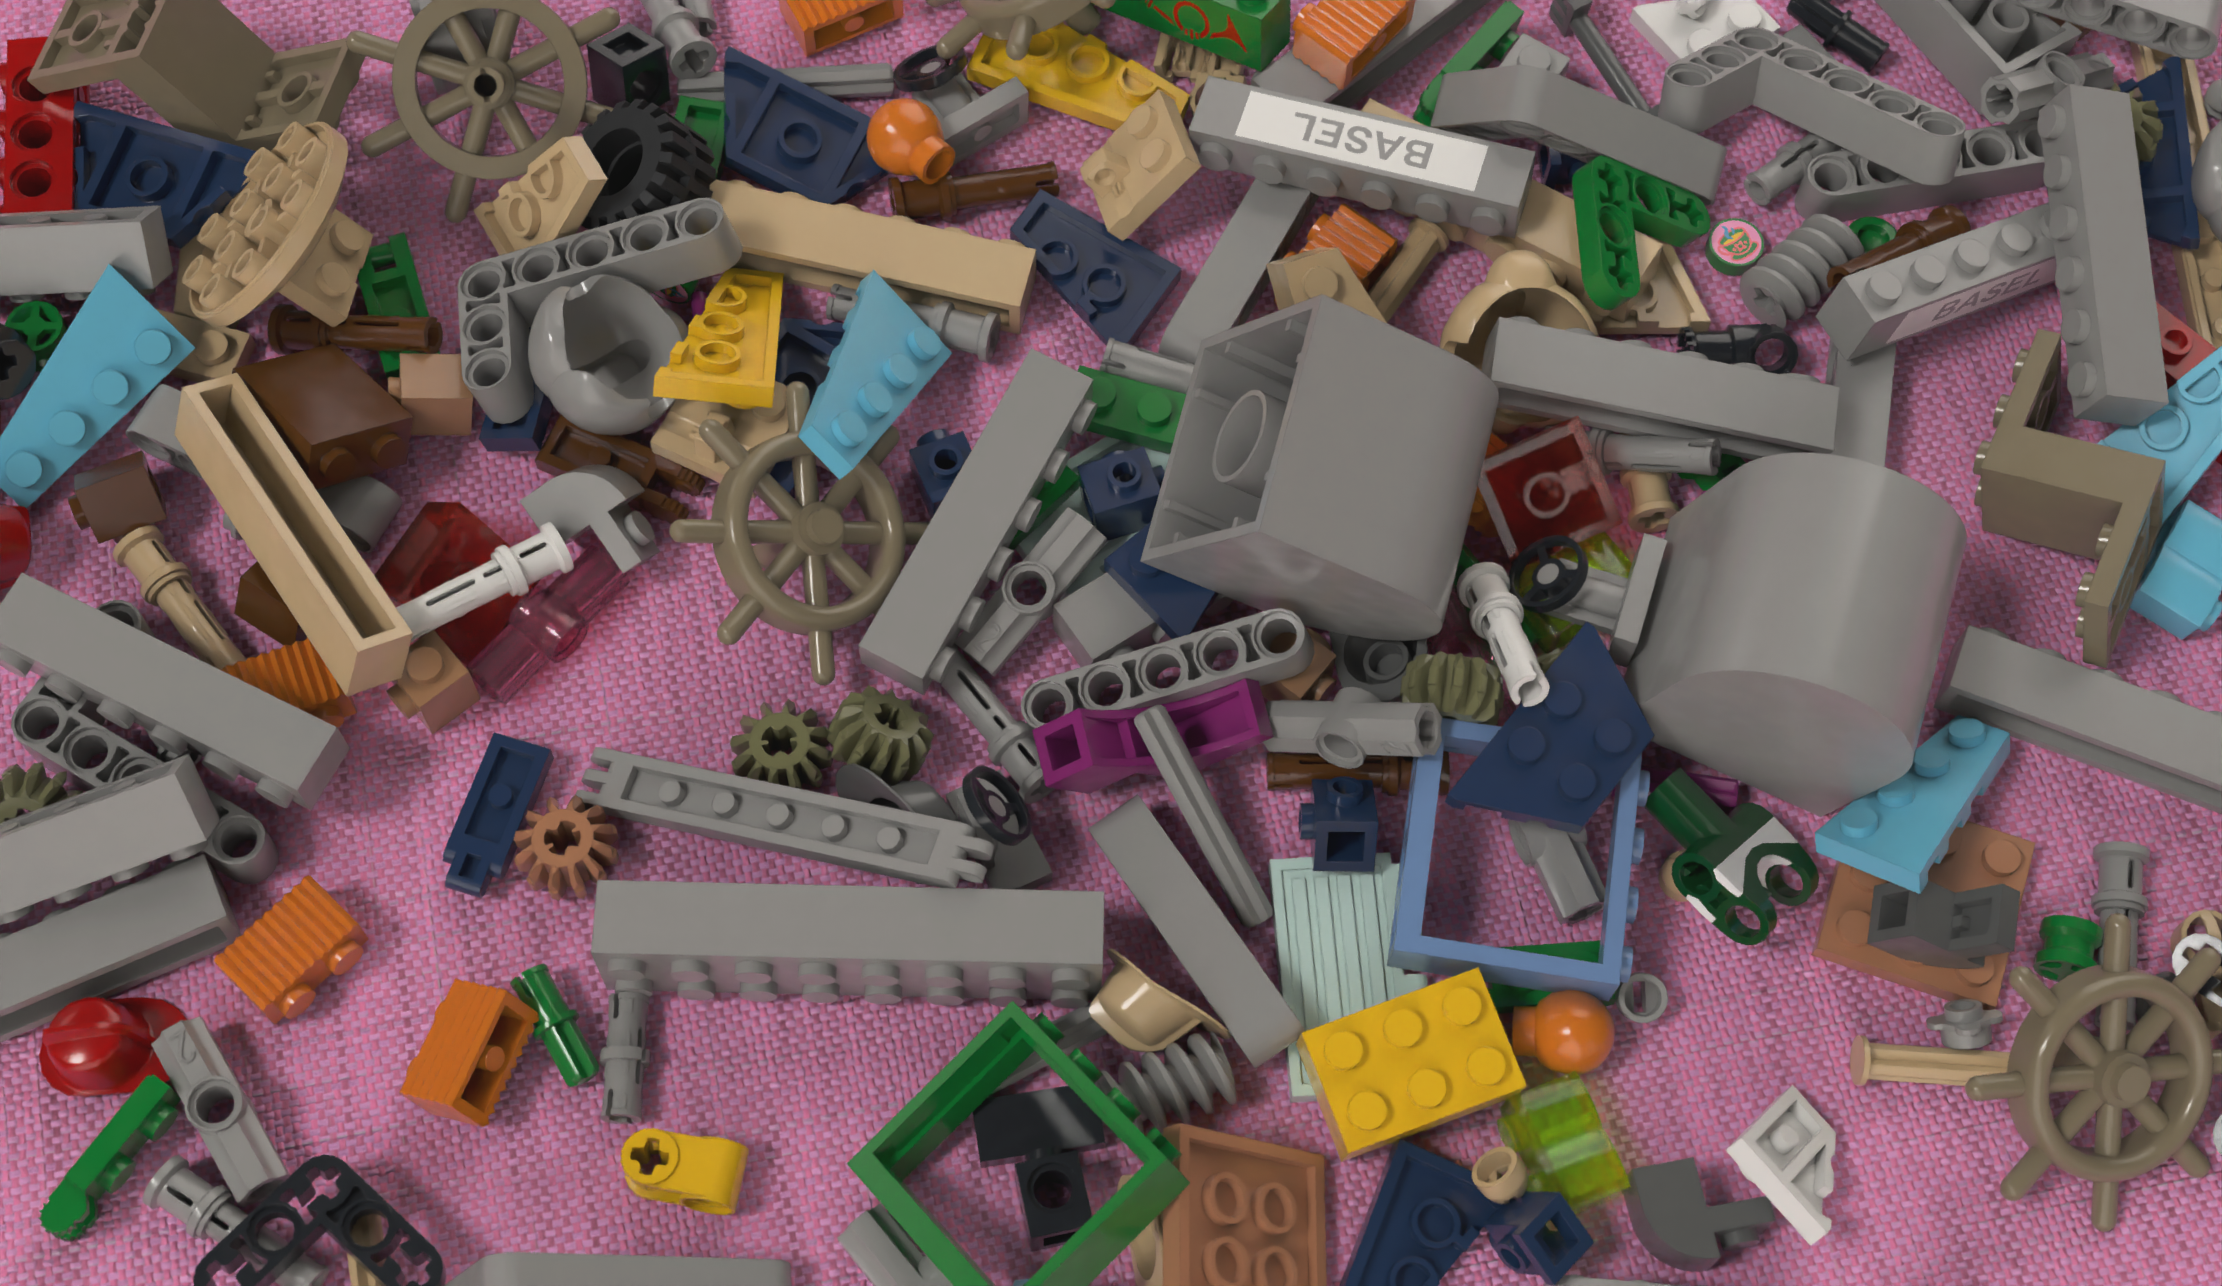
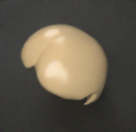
[1440,250,1598,435]

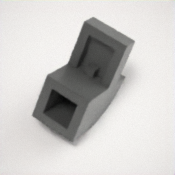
[1867,880,2020,969]
[1621,1157,1776,1272]

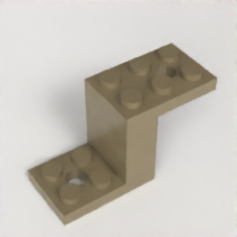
[27,0,366,151]
[1973,329,2166,668]

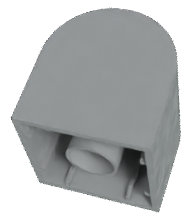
[1140,294,1499,641]
[1624,452,1967,817]

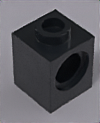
[587,23,671,108]
[1015,1146,1092,1252]

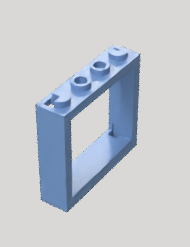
[1387,718,1650,1001]

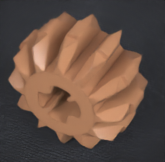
[514,795,619,901]

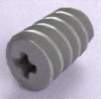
[1740,214,1864,329]
[1096,1031,1237,1138]

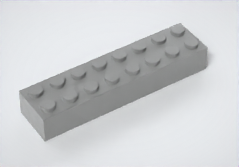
[591,880,1104,1009]

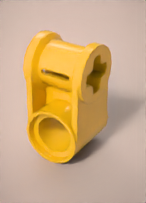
[621,1128,749,1215]

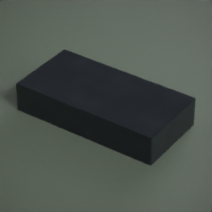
[972,1083,1105,1168]

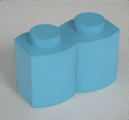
[2130,499,2222,640]

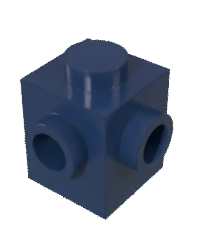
[1077,446,1165,541]
[1298,776,1378,872]

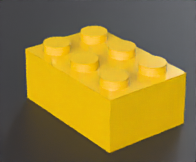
[1296,967,1527,1162]

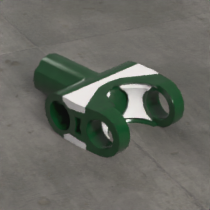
[1644,768,1819,945]

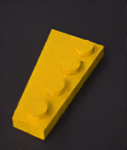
[967,22,1190,131]
[653,268,784,409]

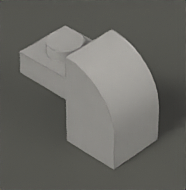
[520,465,660,573]

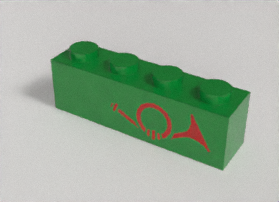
[1092,0,1291,72]

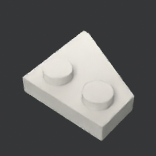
[1629,0,1781,65]
[1725,1085,1836,1246]

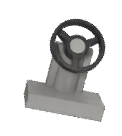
[893,45,1028,166]
[1509,533,1667,668]
[946,766,1053,890]

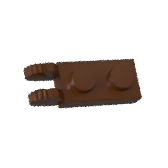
[535,415,706,524]

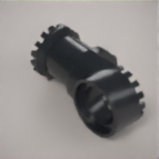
[1676,323,1798,374]

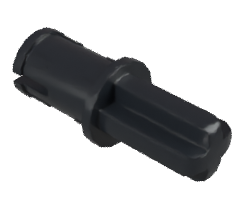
[1786,0,1890,73]

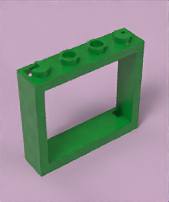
[847,1000,1190,1286]

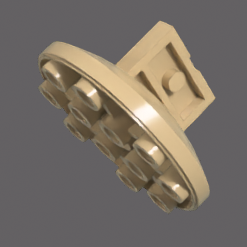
[182,121,374,327]

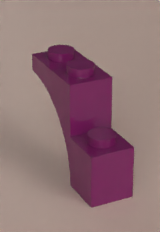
[1032,678,1274,794]

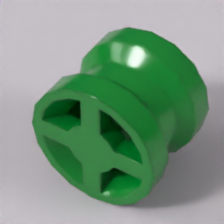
[5,301,68,372]
[2033,915,2104,982]

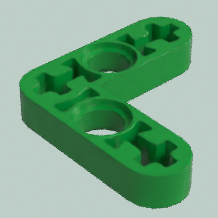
[1572,155,1710,311]

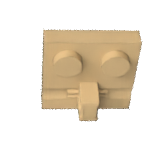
[1080,89,1201,241]
[650,381,789,499]

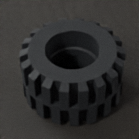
[581,99,716,230]

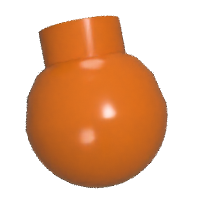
[866,98,955,184]
[1512,990,1615,1076]

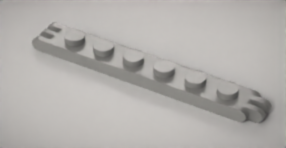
[575,747,995,888]

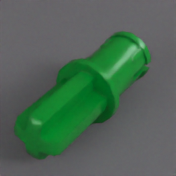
[510,964,599,1087]

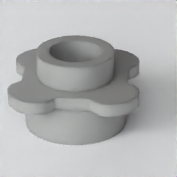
[1926,999,2003,1049]

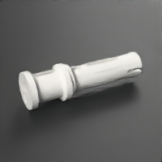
[396,522,574,643]
[1456,562,1550,707]

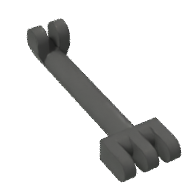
[1549,0,1660,117]

